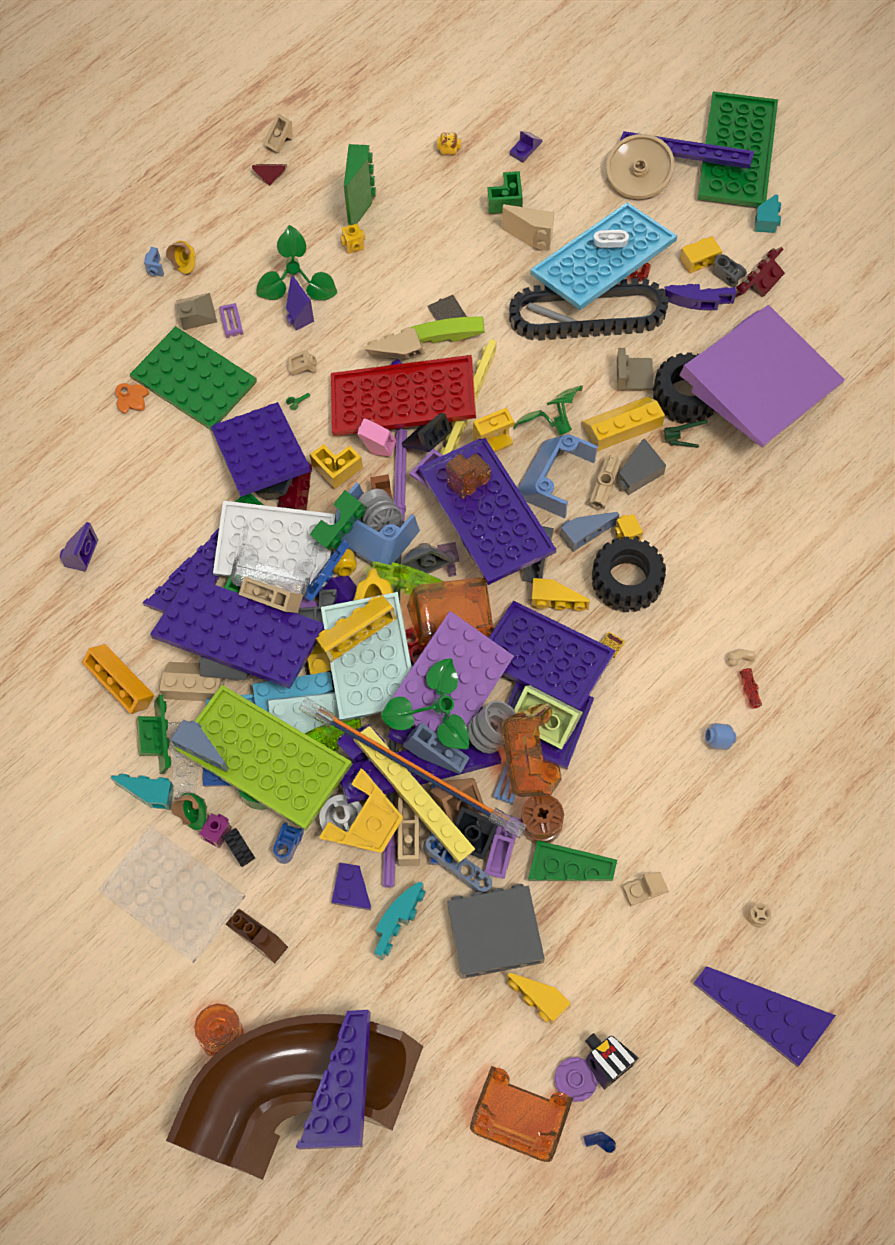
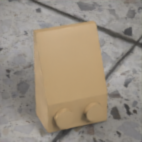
[502,204,554,250]

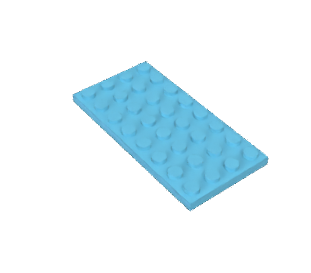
[530,202,677,310]

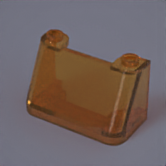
[407,577,494,645]
[502,703,562,797]
[470,1066,573,1162]

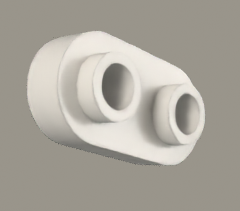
[594,230,629,248]

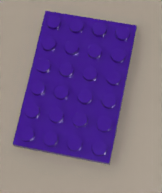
[211,402,311,497]
[489,600,616,710]

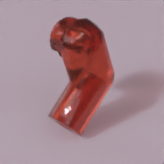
[630,263,651,283]

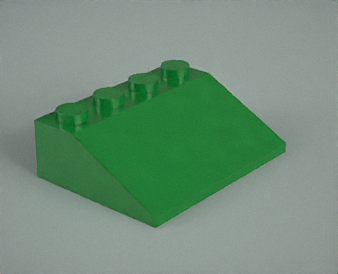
[344,144,376,225]

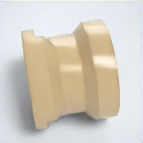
[748,903,772,928]

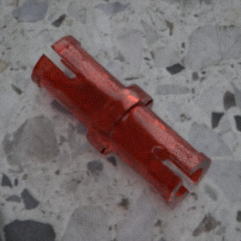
[739,668,762,709]

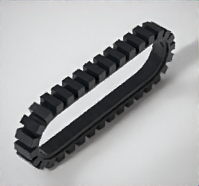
[509,278,669,341]

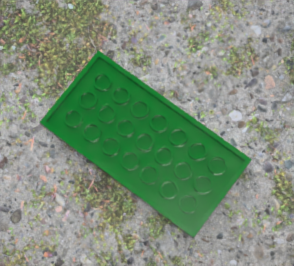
[697,91,778,207]

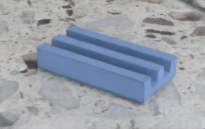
[494,760,526,805]

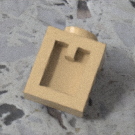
[288,350,317,375]

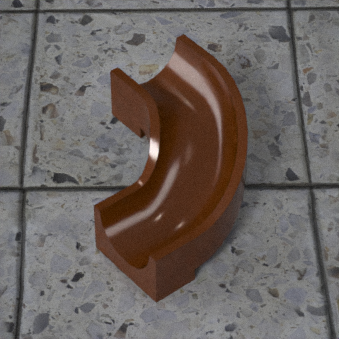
[166,1014,423,1180]

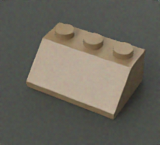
[160,662,225,701]

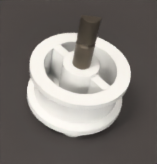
[319,795,362,832]

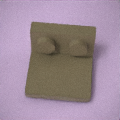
[617,348,654,390]

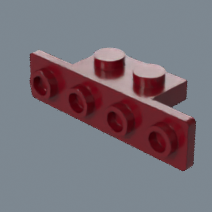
[735,247,785,298]
[278,461,312,511]

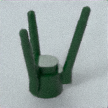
[664,420,708,448]

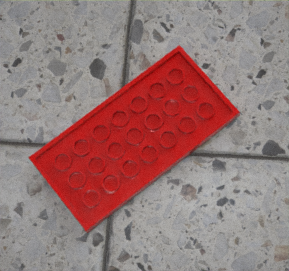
[331,355,477,436]

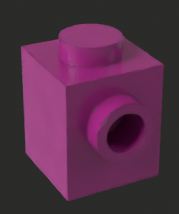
[199,813,232,849]

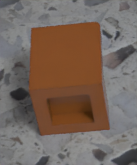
[370,474,393,500]

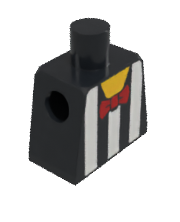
[585,1033,639,1090]

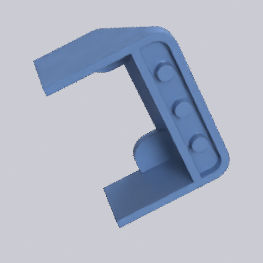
[518,434,598,518]
[335,482,420,570]

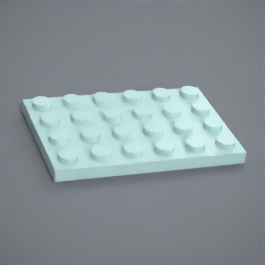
[321,592,412,721]

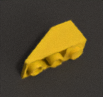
[532,578,590,611]
[507,973,571,1024]

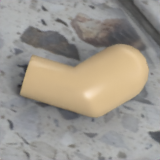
[728,649,755,666]

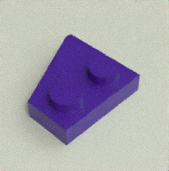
[331,863,371,911]

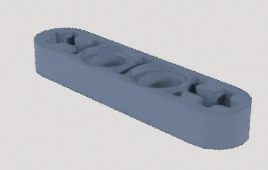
[423,835,492,893]

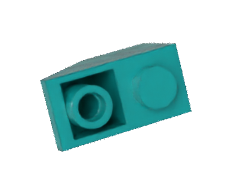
[755,194,781,233]

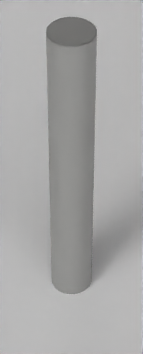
[527,303,578,322]

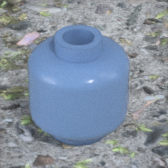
[705,723,736,750]

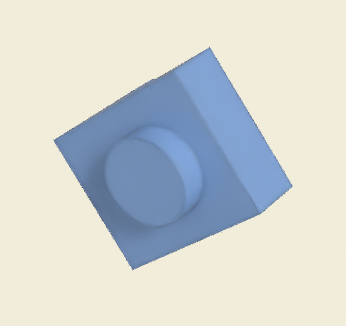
[144,247,164,277]

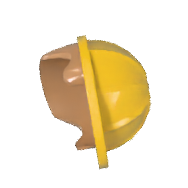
[166,240,196,274]

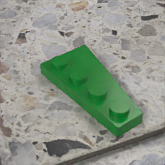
[528,841,617,881]

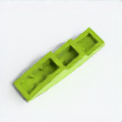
[411,316,485,343]

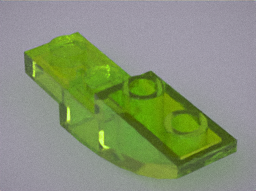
[371,561,446,601]

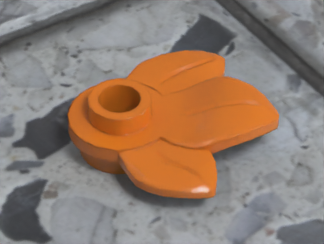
[115,383,149,414]

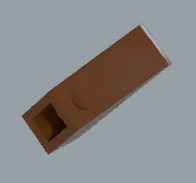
[225,909,288,964]

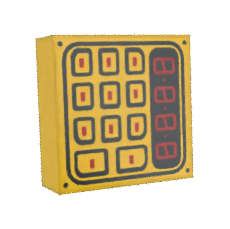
[601,631,625,658]

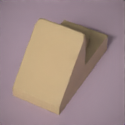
[264,114,293,152]
[623,872,669,906]

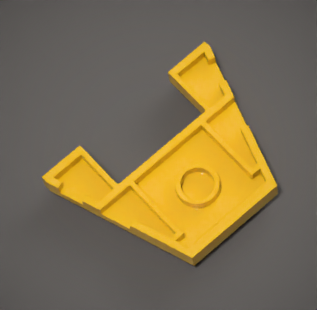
[319,769,404,853]

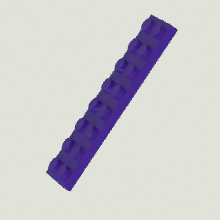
[340,739,502,804]

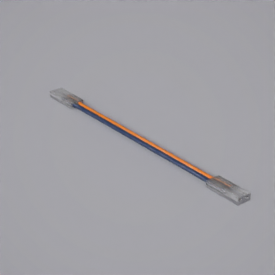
[299,697,527,838]

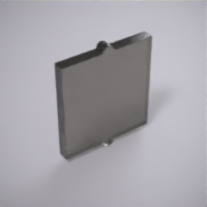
[428,295,467,321]

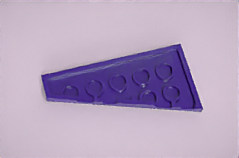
[142,528,220,613]
[693,966,836,1067]
[296,1010,371,1150]

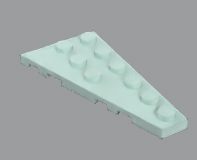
[267,692,366,740]

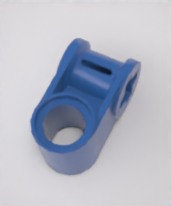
[273,822,304,864]

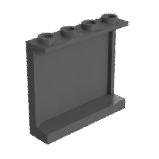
[447,884,545,979]

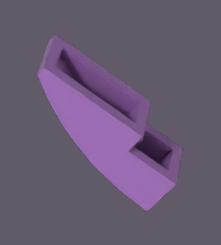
[485,813,521,879]

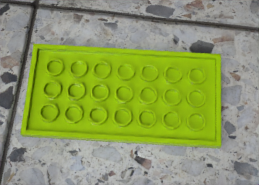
[175,685,352,831]

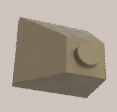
[176,293,217,330]

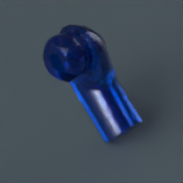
[583,1132,616,1153]

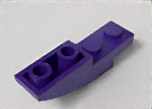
[664,284,736,311]

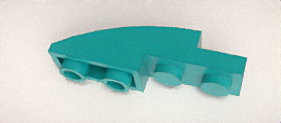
[374,882,426,960]

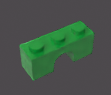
[309,490,367,551]

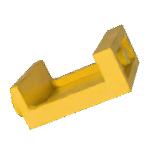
[473,407,515,452]

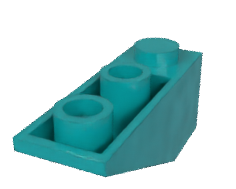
[111,774,174,810]

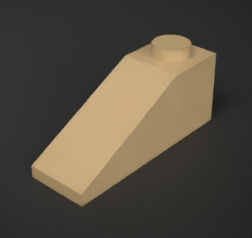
[239,576,303,613]

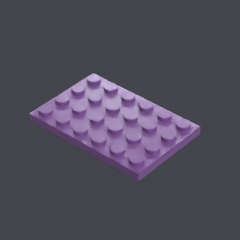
[391,611,514,733]

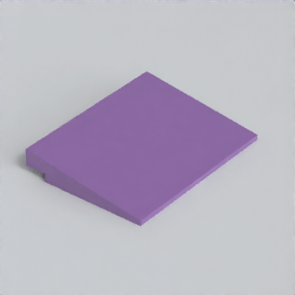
[680,305,845,448]

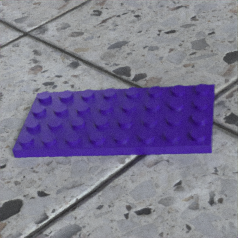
[418,438,556,585]
[150,576,325,689]

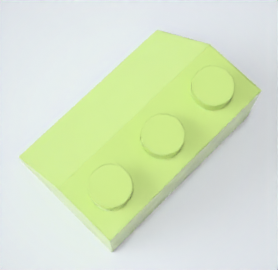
[514,685,583,749]

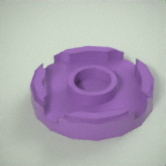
[554,1057,598,1103]

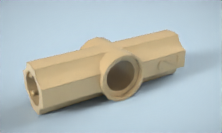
[589,455,621,510]

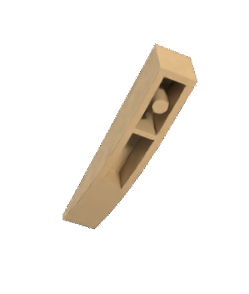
[398,748,420,866]

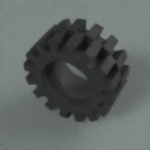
[222,828,256,867]

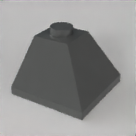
[402,543,455,575]

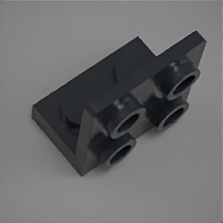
[402,413,451,452]

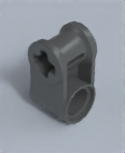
[712,254,747,287]

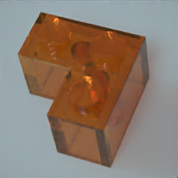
[446,453,491,499]

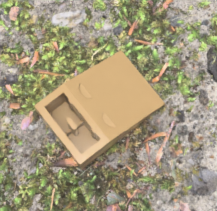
[364,327,425,360]

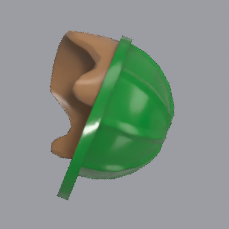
[172,793,207,830]

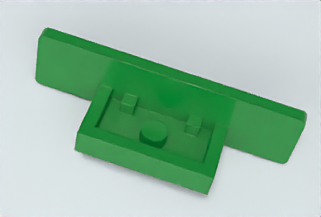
[136,695,171,774]

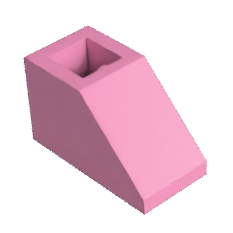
[357,419,397,456]

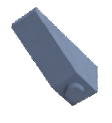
[560,512,619,552]
[171,719,229,772]
[403,722,469,774]

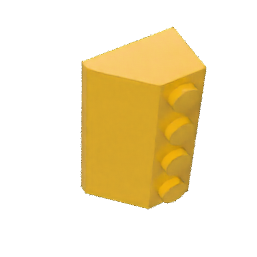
[582,397,665,452]
[316,595,397,662]

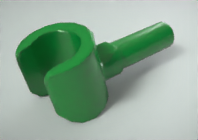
[286,393,310,410]

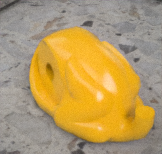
[354,568,394,601]

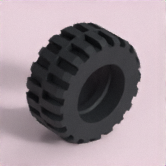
[653,352,715,423]
[592,536,666,612]

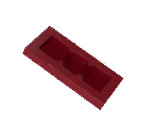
[252,164,287,186]

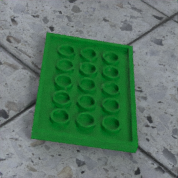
[130,326,257,431]

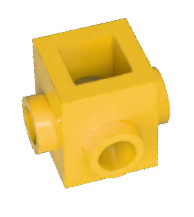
[340,223,366,254]

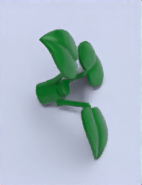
[256,225,337,301]
[513,385,583,435]
[381,658,469,749]

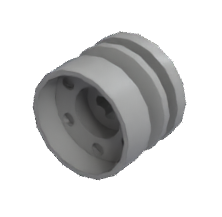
[358,489,403,532]
[467,700,521,754]

